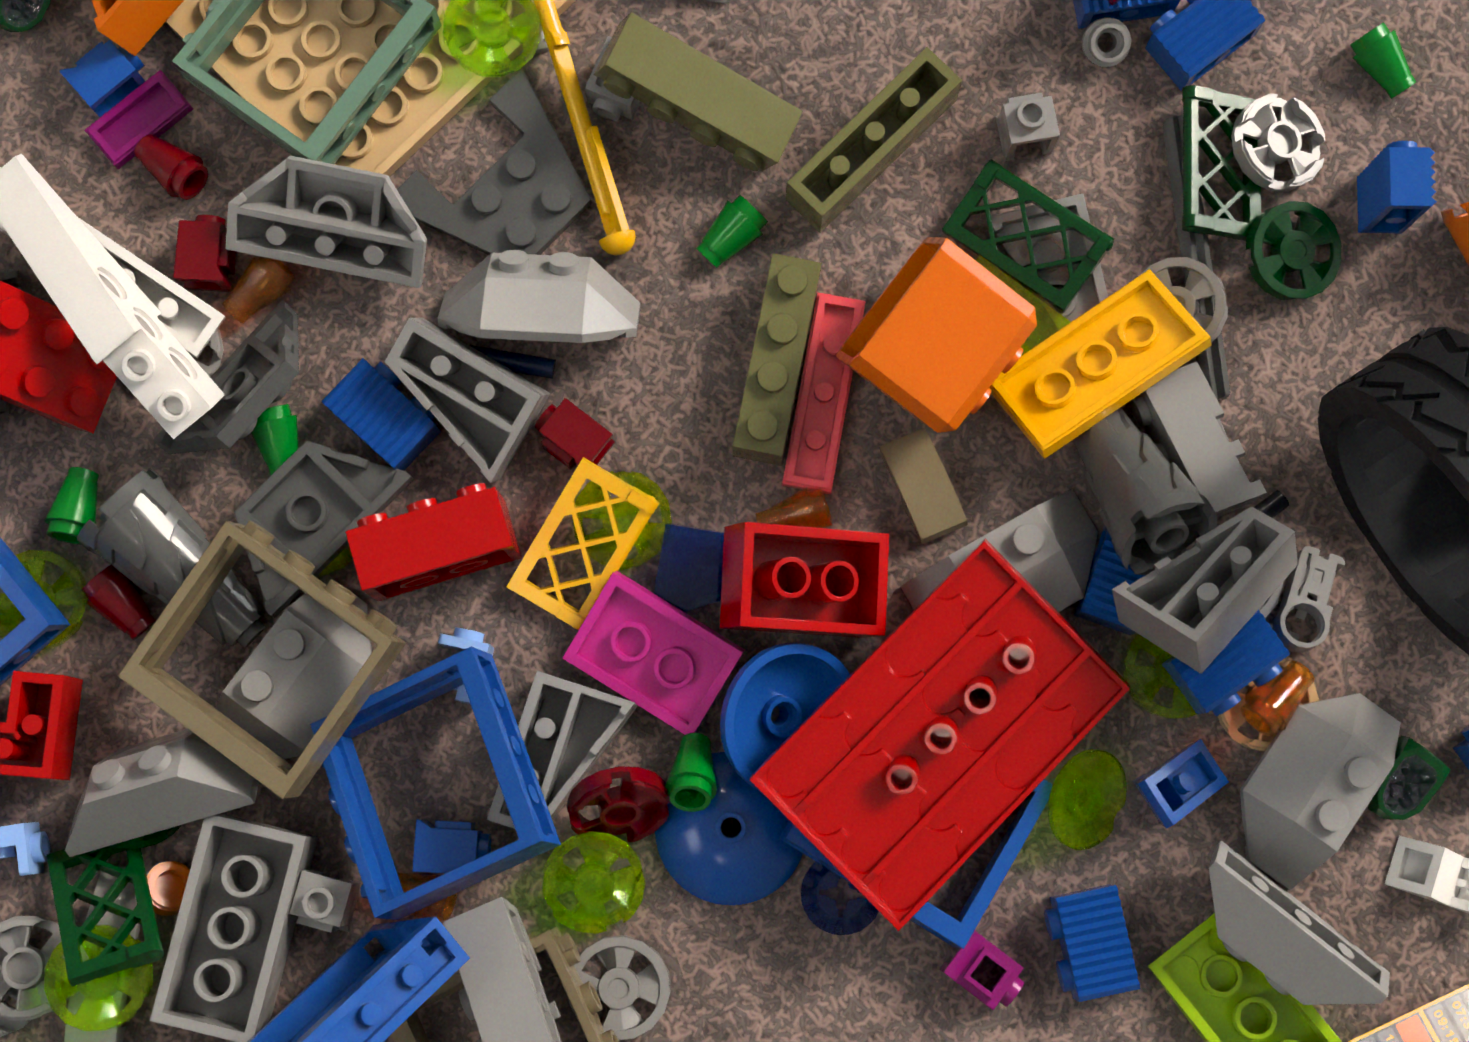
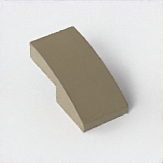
[879,428,968,544]

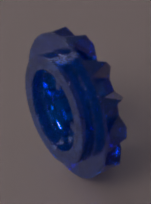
[801,862,879,935]

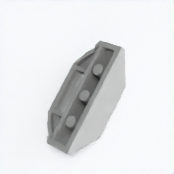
[226,156,427,288]
[438,250,640,343]
[900,489,1098,612]
[215,574,372,759]
[1240,693,1401,890]
[65,728,259,857]
[1209,840,1390,1005]

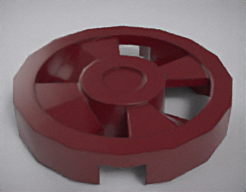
[567,766,670,845]

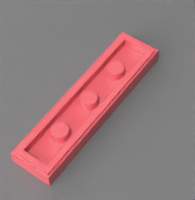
[782,292,866,494]

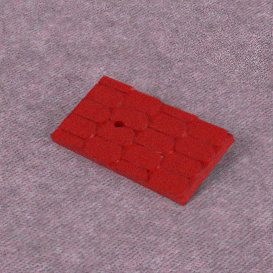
[749,538,1130,931]

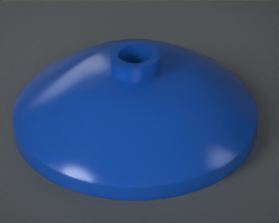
[720,642,850,790]
[655,752,803,905]

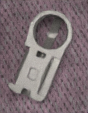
[1273,546,1345,653]

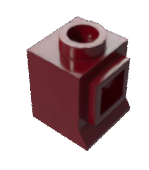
[173,215,237,292]
[535,398,615,470]

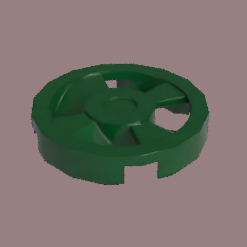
[1246,201,1342,300]

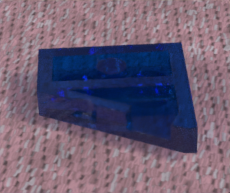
[653,522,724,612]

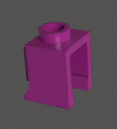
[939,930,1024,1010]

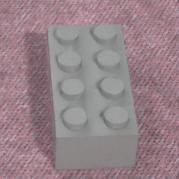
[150,813,318,1042]

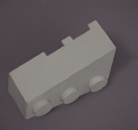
[385,318,550,483]
[1130,362,1267,518]
[1112,506,1298,674]
[487,671,638,829]

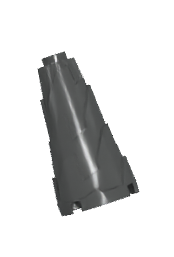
[1072,408,1217,575]
[77,468,266,648]

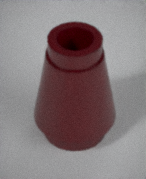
[134,134,208,200]
[81,565,156,640]

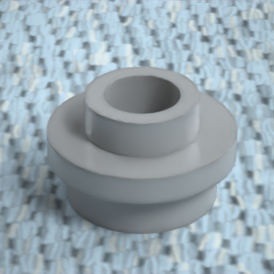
[1082,17,1131,67]

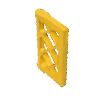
[506,457,660,630]

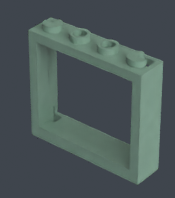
[172,0,442,164]

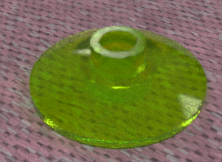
[1048,749,1127,850]

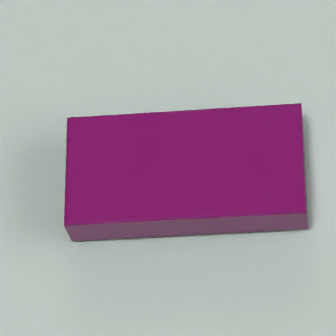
[84,70,193,169]

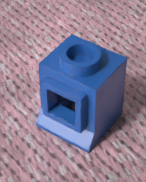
[59,39,145,117]
[412,819,492,874]

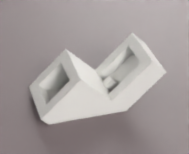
[1385,835,1469,913]

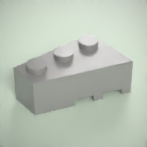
[443,897,562,1042]

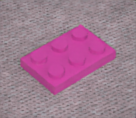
[562,571,745,735]

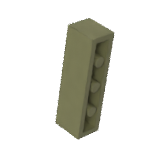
[594,12,803,171]
[786,47,962,233]
[733,253,822,466]

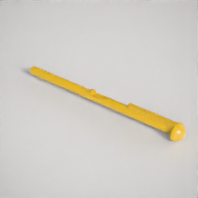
[533,0,636,256]

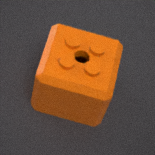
[836,237,1037,433]

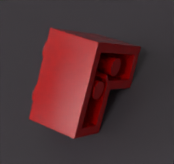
[0,671,83,781]

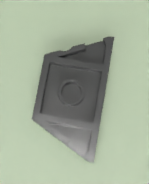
[153,300,299,454]
[234,441,414,618]

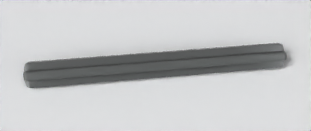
[1163,115,1231,401]

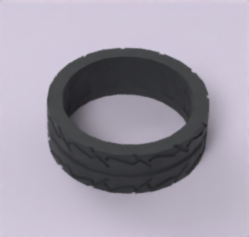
[1317,327,1469,655]

